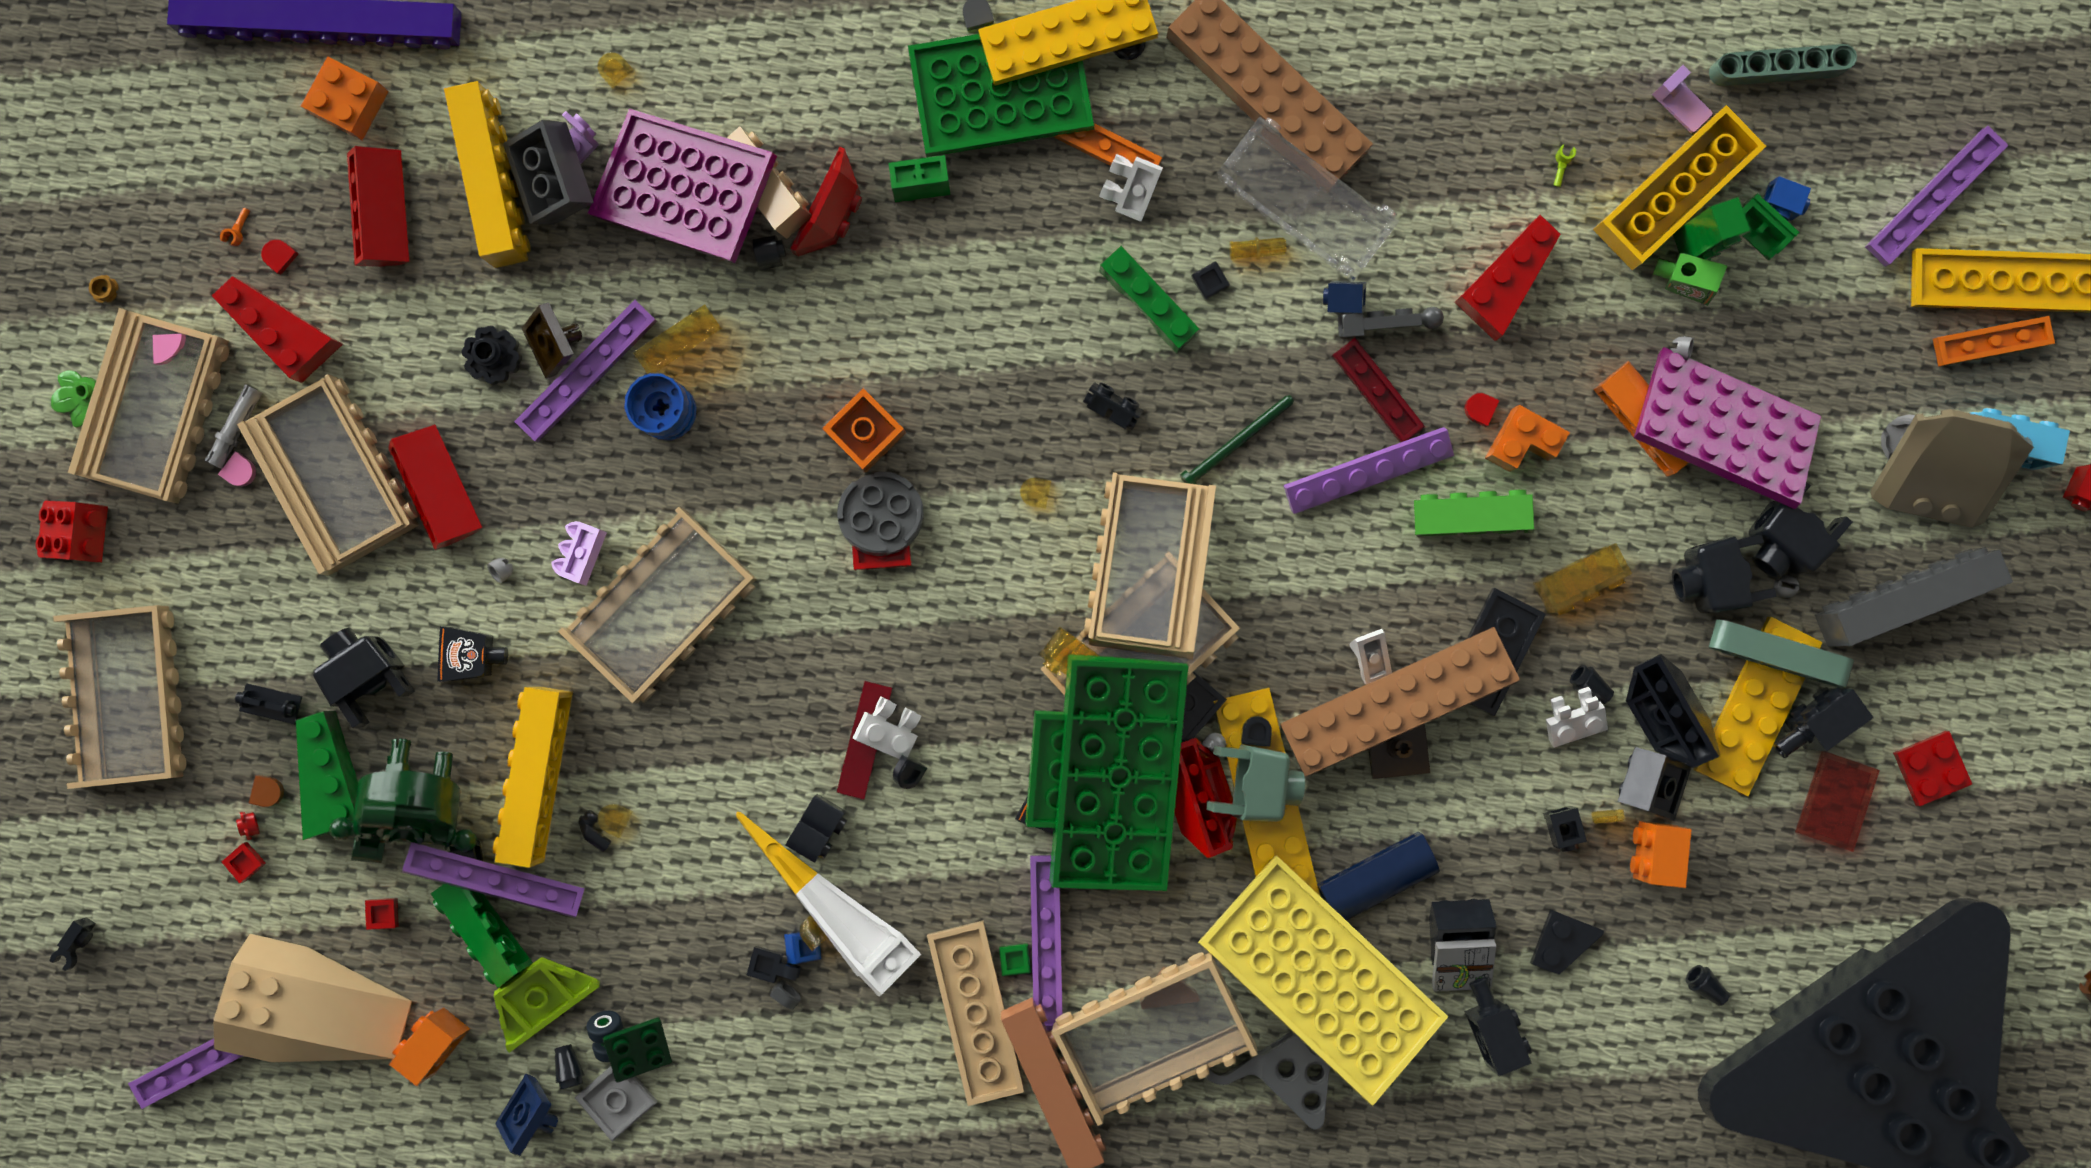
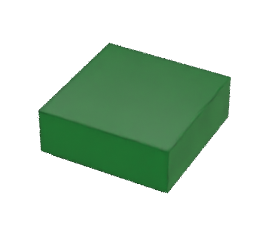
[999,943,1031,976]

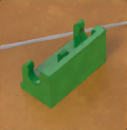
[888,155,951,202]
[1742,193,1800,261]

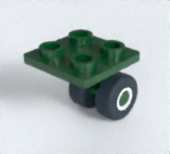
[586,1010,672,1083]

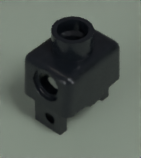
[1748,482,1853,579]
[1672,534,1777,614]
[313,627,415,728]

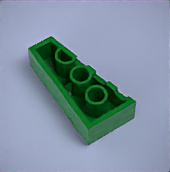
[296,710,358,840]

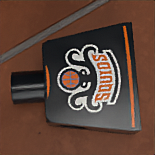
[437,627,509,682]

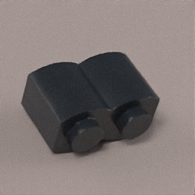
[785,794,848,863]

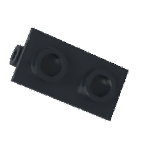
[1083,382,1144,430]
[235,683,302,724]

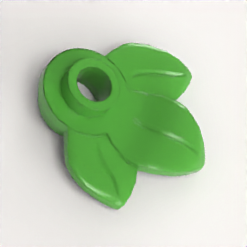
[51,370,96,427]

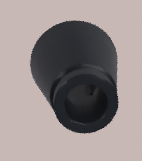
[1570,665,1614,704]
[1685,965,1730,1006]
[554,1044,585,1090]

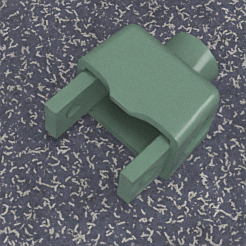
[1206,744,1305,822]

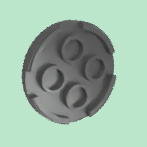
[837,472,924,556]

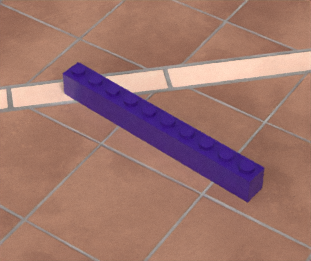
[167,0,461,50]

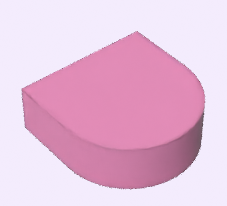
[218,451,256,486]

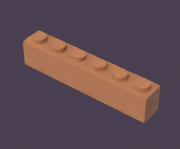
[1001,997,1107,1168]

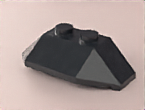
[1626,654,1720,768]

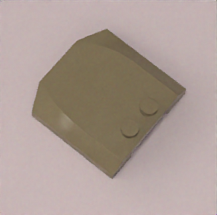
[1871,409,2034,528]

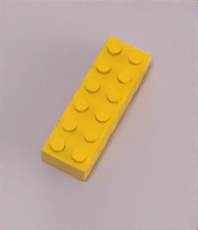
[444,81,531,268]
[1593,105,1766,270]
[493,687,573,868]

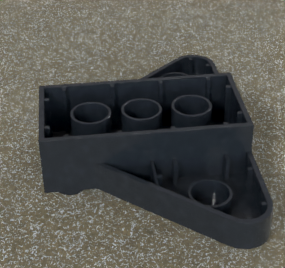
[1698,898,2031,1168]

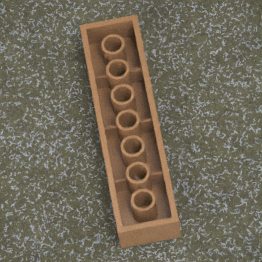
[1166,0,1373,192]
[1280,627,1520,778]

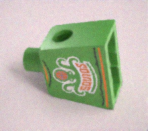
[1653,253,1727,306]

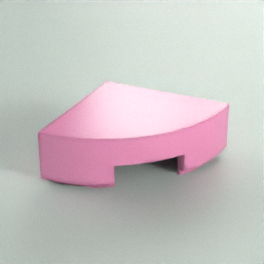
[153,334,186,365]

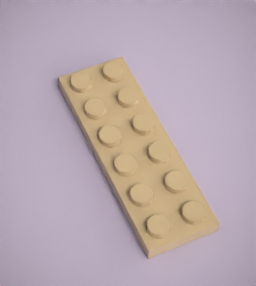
[927,921,1024,1106]

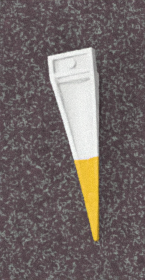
[736,812,921,996]

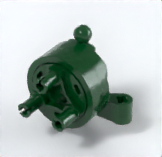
[329,738,477,863]

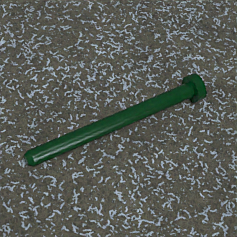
[1180,395,1294,485]

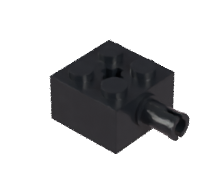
[1773,687,1874,758]
[1464,977,1532,1077]

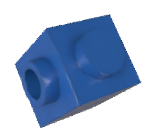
[1763,176,1811,221]

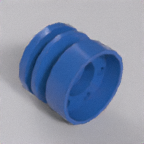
[624,373,696,441]

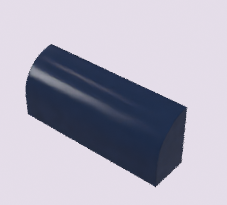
[1317,832,1440,921]

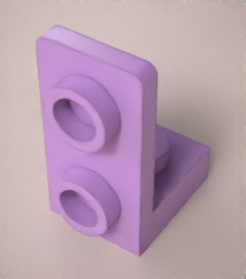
[1652,65,1713,133]
[562,111,599,164]

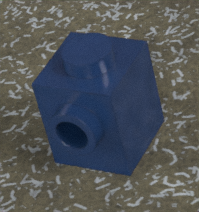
[1323,281,1367,313]

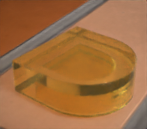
[598,52,633,89]
[1020,478,1051,509]
[598,804,633,838]
[1591,809,1625,824]
[800,916,828,951]

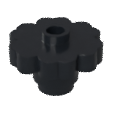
[461,325,522,385]

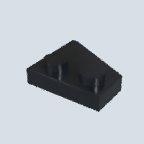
[1530,909,1604,975]

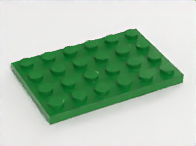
[908,34,1094,158]

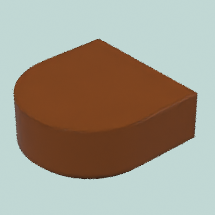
[249,775,284,807]

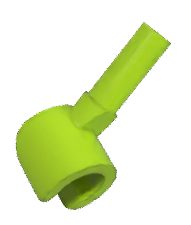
[1553,145,1576,187]

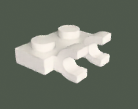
[1099,154,1163,222]
[1546,687,1608,748]
[853,696,921,759]

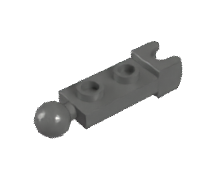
[1338,306,1444,337]

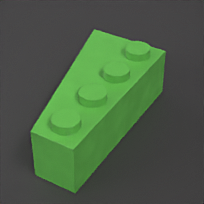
[1414,490,1534,536]

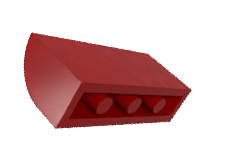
[347,146,409,267]
[388,425,482,550]

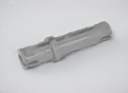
[205,385,263,469]

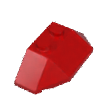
[790,147,862,257]
[1174,738,1237,858]

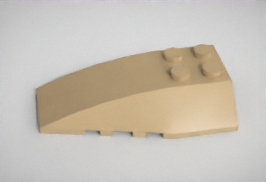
[213,934,412,1062]

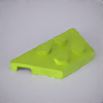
[494,957,600,1053]

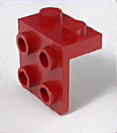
[36,501,108,563]

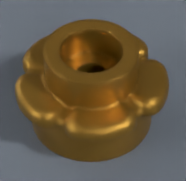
[89,275,119,303]

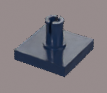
[495,1074,558,1156]

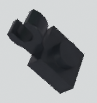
[50,917,96,971]
[746,946,802,983]

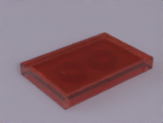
[1795,751,1880,852]

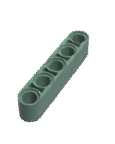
[1709,44,1857,86]
[1708,620,1854,688]

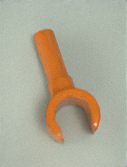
[220,208,250,246]

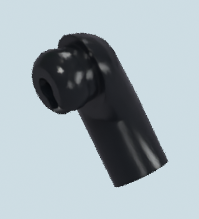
[578,810,611,852]

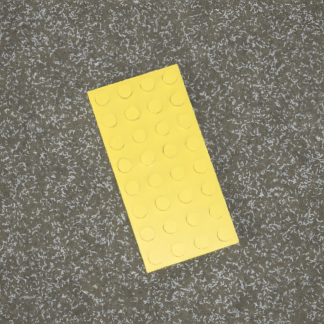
[1198,856,1448,1106]

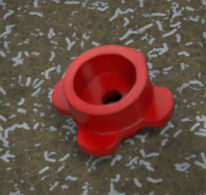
[236,812,260,840]

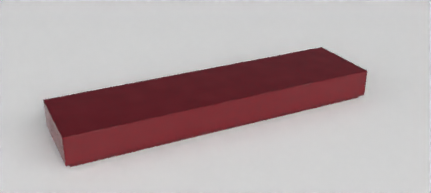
[1332,338,1425,443]
[836,681,893,799]

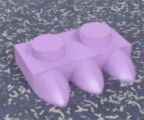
[551,522,607,586]

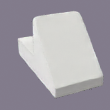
[1349,629,1392,685]

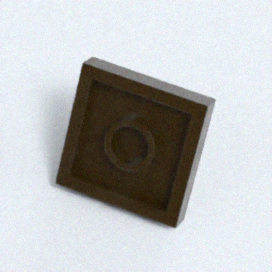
[521,302,582,379]
[1369,724,1430,779]

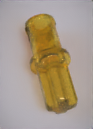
[1229,237,1287,260]

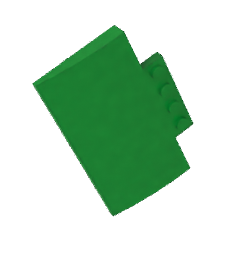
[1025,654,1189,891]

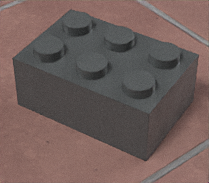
[503,120,594,225]

